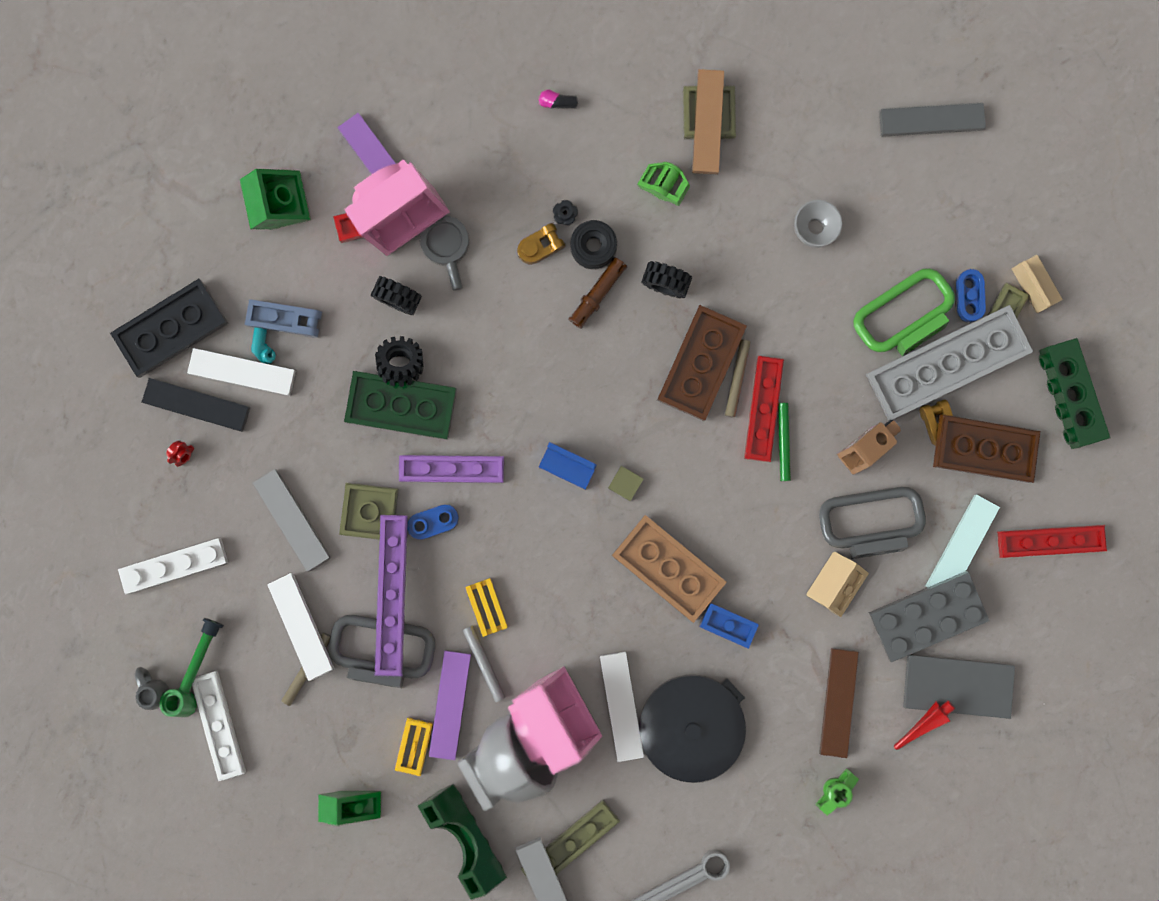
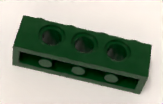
[1039,338,1111,449]

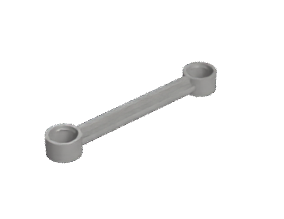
[631,850,730,901]

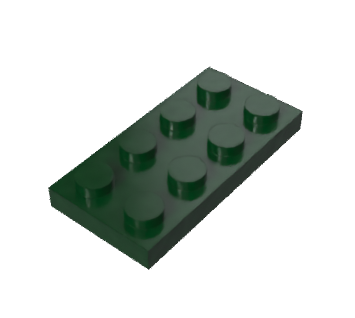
[344,371,457,440]

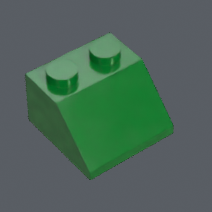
[240,169,311,229]

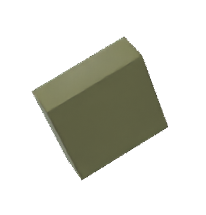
[608,466,643,501]

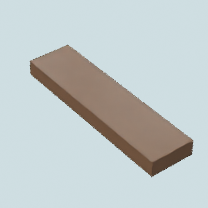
[692,69,724,175]

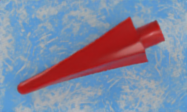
[894,700,955,750]

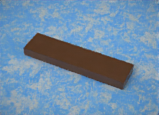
[819,648,859,758]

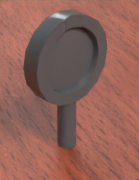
[420,215,469,291]

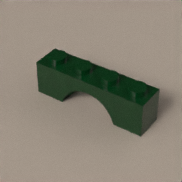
[418,784,507,900]

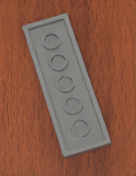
[866,305,1033,421]

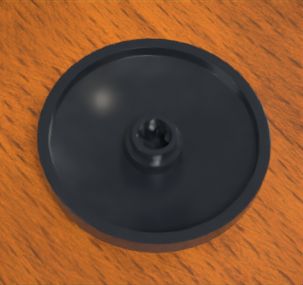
[640,675,746,783]

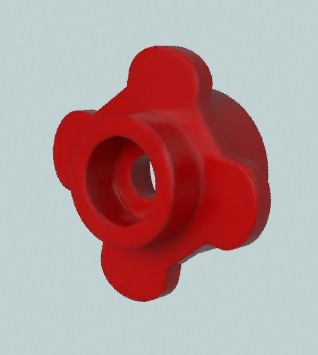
[166,440,194,467]

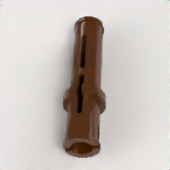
[568,257,627,329]

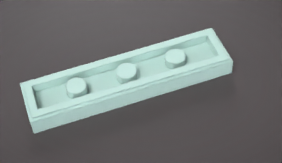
[925,495,1000,587]

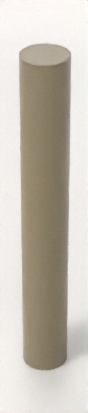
[725,339,751,418]
[281,632,330,706]

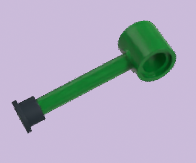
[159,618,224,718]

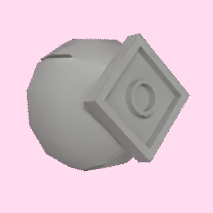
[457,713,558,811]

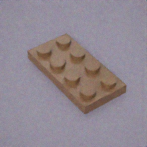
[612,515,727,623]

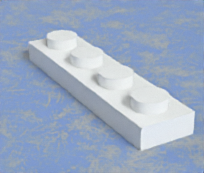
[118,538,228,594]

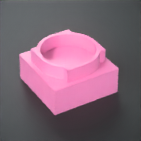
[344,159,450,256]
[508,666,602,774]

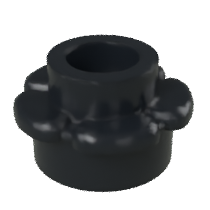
[553,200,578,225]

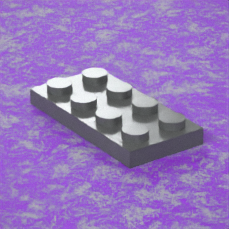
[869,571,990,662]

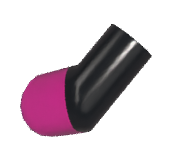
[539,89,578,109]

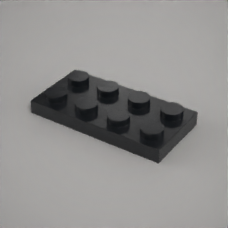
[110,278,228,378]

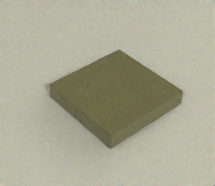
[683,86,736,139]
[339,483,399,540]

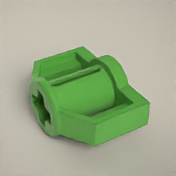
[638,162,690,206]
[815,768,859,816]

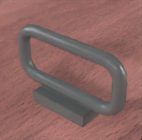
[819,487,926,559]
[329,615,435,689]

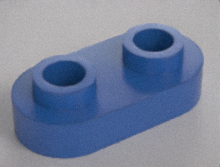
[956,269,986,322]
[408,505,459,540]

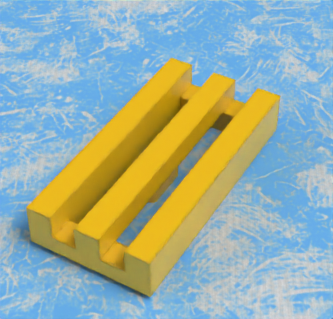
[465,578,508,637]
[395,717,434,776]

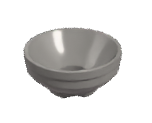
[794,200,842,248]

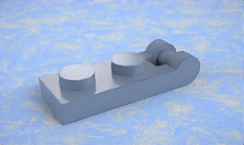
[245,299,322,338]

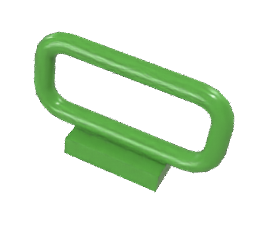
[853,268,955,357]

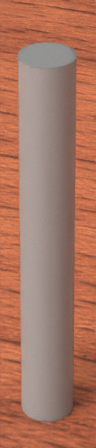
[463,626,505,702]

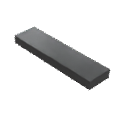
[879,103,986,137]

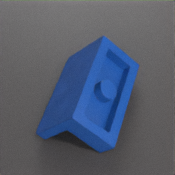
[539,442,597,490]

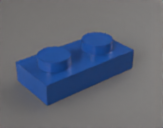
[699,603,759,649]

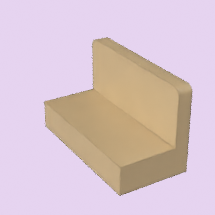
[1012,255,1063,313]
[807,552,869,617]

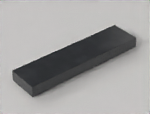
[141,378,251,432]

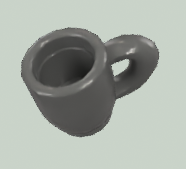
[135,667,169,710]

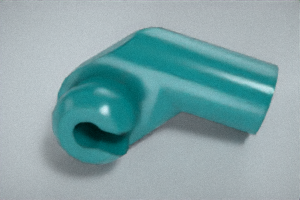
[251,328,276,364]

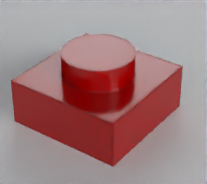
[333,213,363,243]

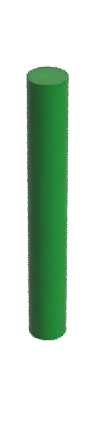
[778,403,791,481]

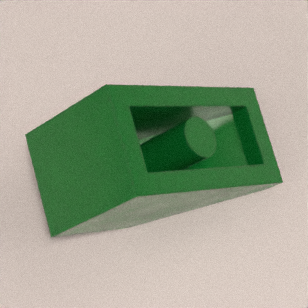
[318,791,381,826]

